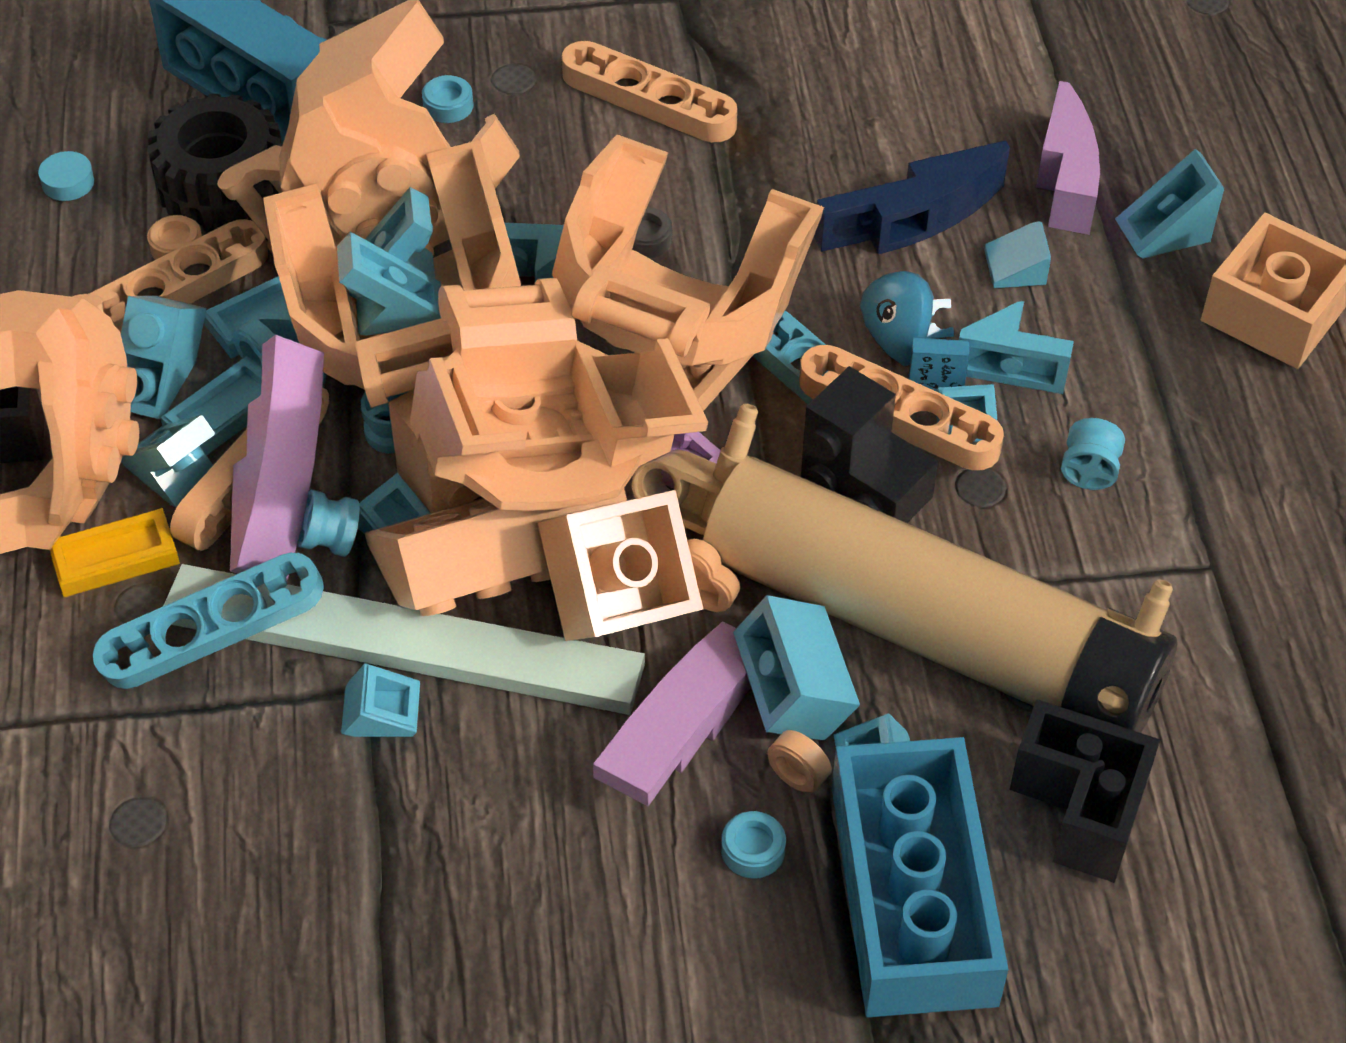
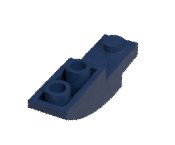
[814,140,1010,255]

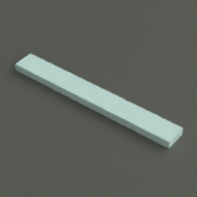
[163,564,645,715]

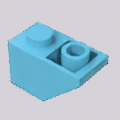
[121,296,207,419]

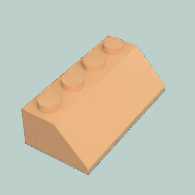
[365,489,627,616]

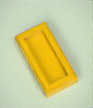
[50,508,180,597]

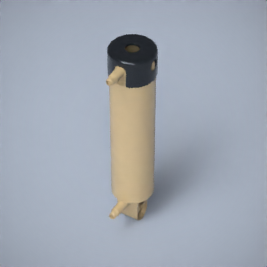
[632,404,1177,733]

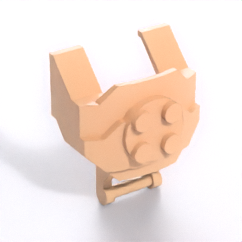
[217,0,520,255]
[552,135,824,368]
[263,139,521,408]
[410,278,708,511]
[0,290,139,554]

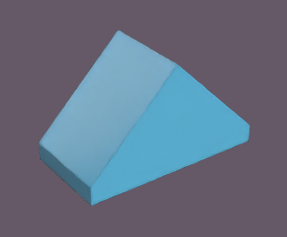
[1115,149,1224,258]

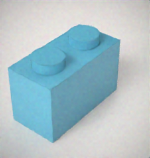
[733,595,860,741]

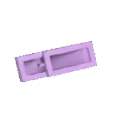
[1036,81,1100,235]

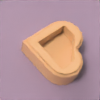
[687,539,740,612]

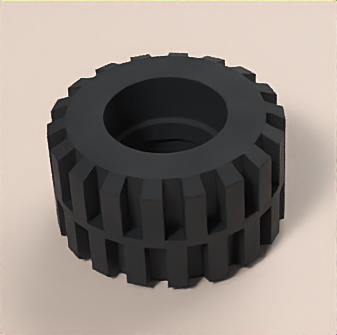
[147,93,282,231]

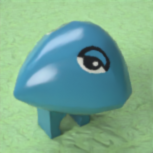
[860,271,954,366]

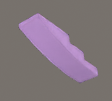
[230,335,324,580]
[593,622,751,806]

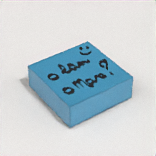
[908,338,969,391]

